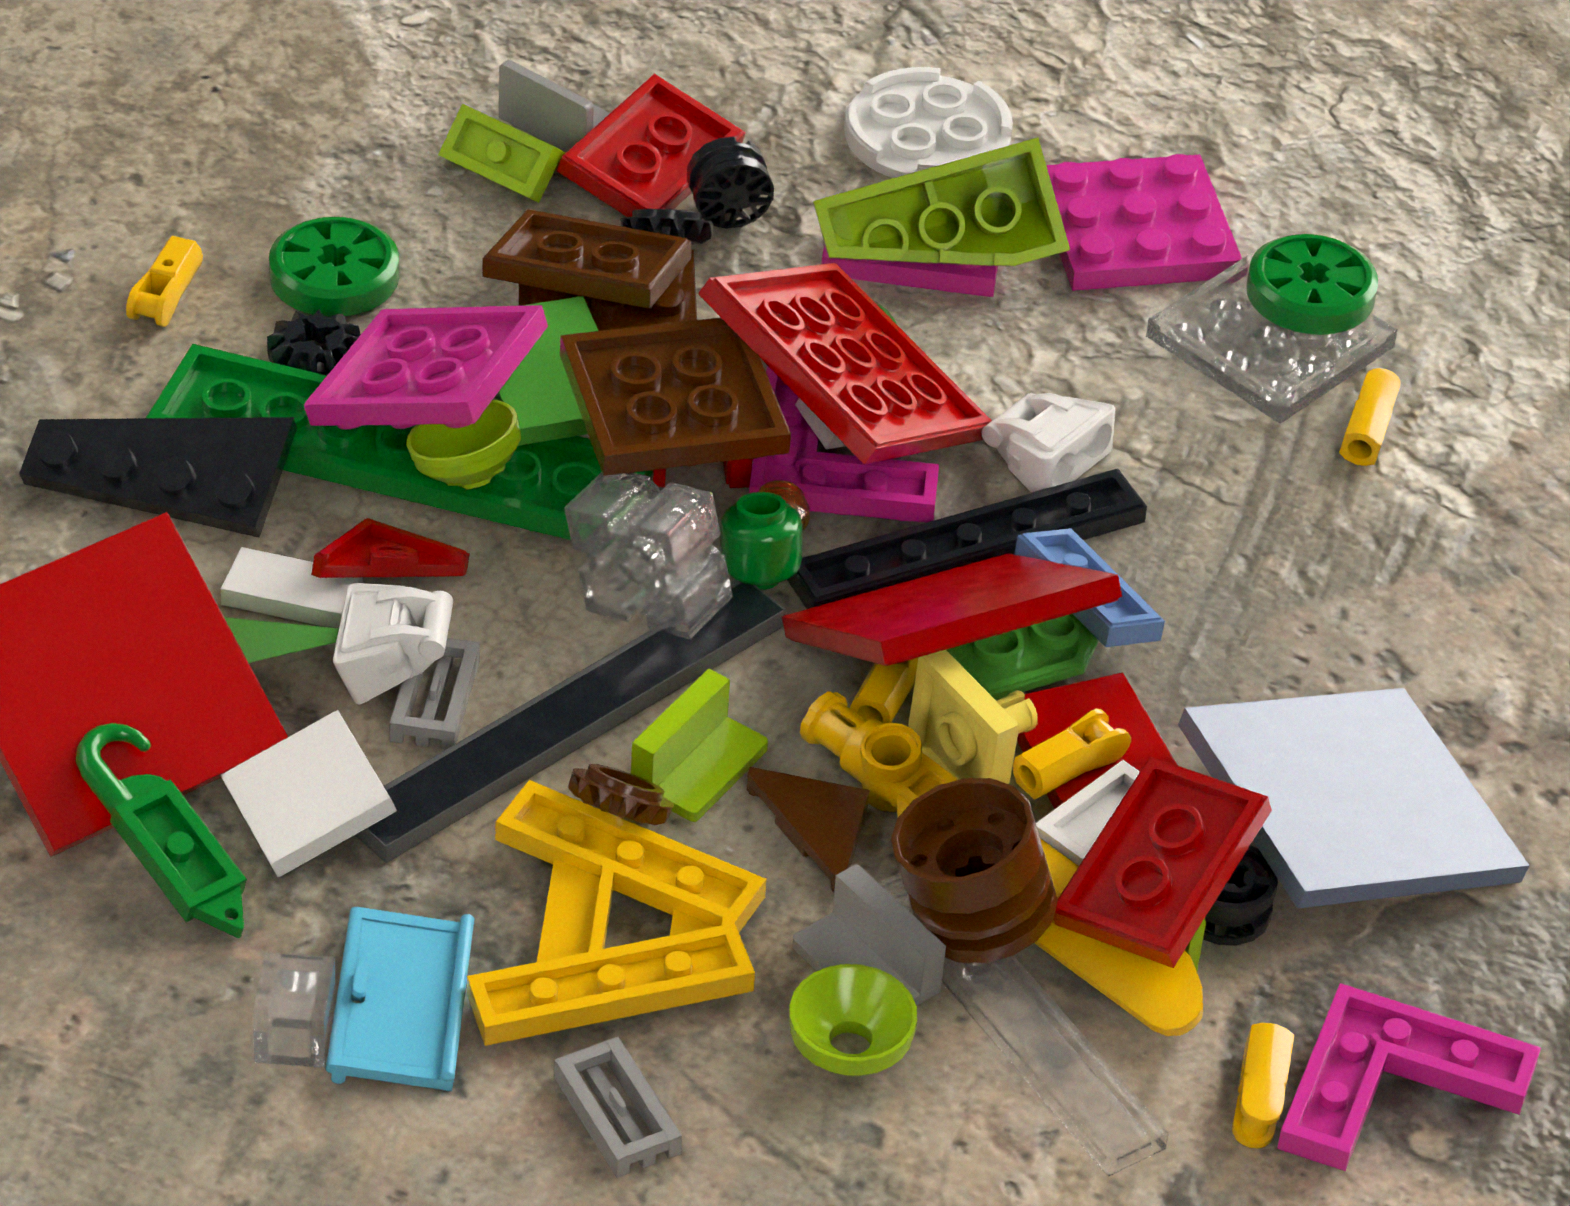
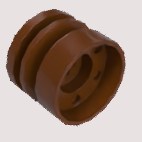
[891,778,1058,963]

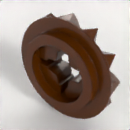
[568,764,674,826]

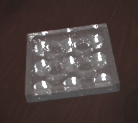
[1146,249,1398,424]

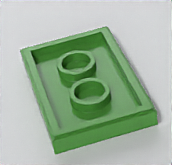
[494,296,598,446]

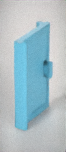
[326,907,475,1091]

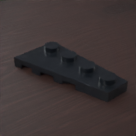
[19,417,297,538]

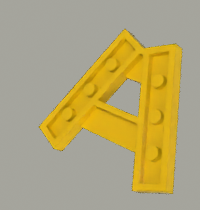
[467,780,767,1046]

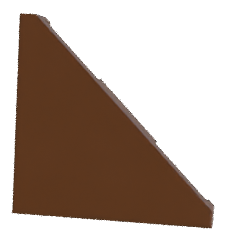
[747,767,870,892]

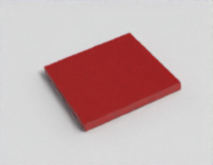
[698,263,992,465]
[0,512,288,857]
[781,553,1122,666]

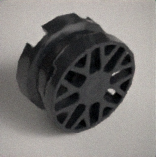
[686,137,774,229]
[1203,845,1278,946]

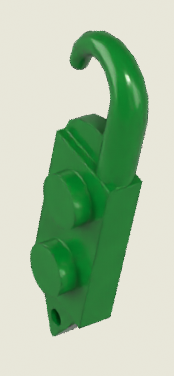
[76,723,247,938]

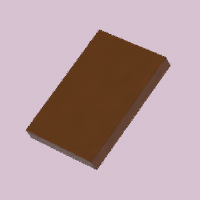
[482,209,691,308]

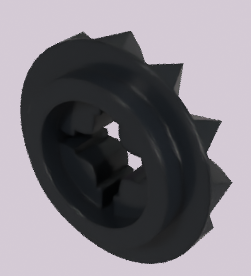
[620,209,713,245]
[267,309,361,376]

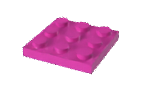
[1046,154,1243,291]
[304,305,548,429]

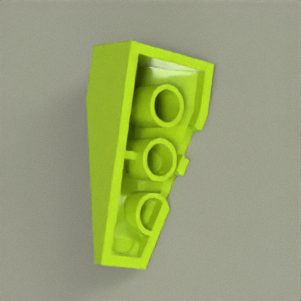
[813,137,1070,267]

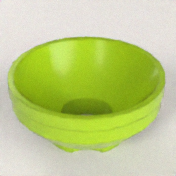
[406,400,521,489]
[789,964,917,1076]

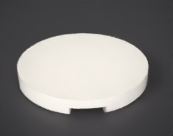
[844,67,1013,178]

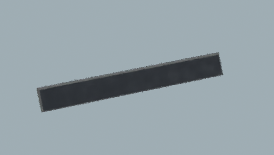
[355,580,786,863]

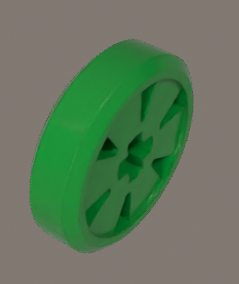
[269,217,399,317]
[1246,234,1378,335]

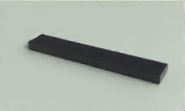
[787,468,1147,609]

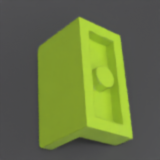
[438,103,566,203]
[631,668,768,822]

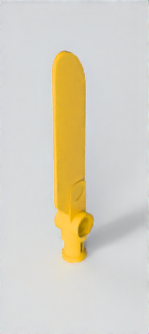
[800,691,1203,1036]

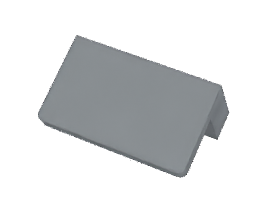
[499,60,610,152]
[792,864,946,1006]

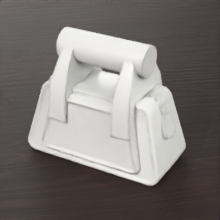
[982,393,1115,493]
[333,583,453,705]

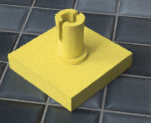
[908,650,1037,784]

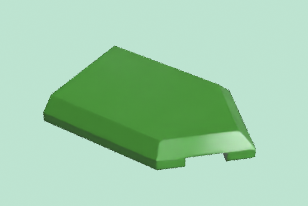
[946,614,1099,700]

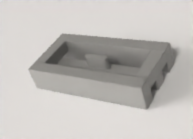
[390,638,480,750]
[554,1037,682,1178]

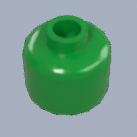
[720,492,802,590]

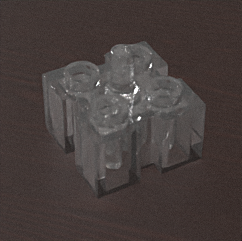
[564,472,733,639]

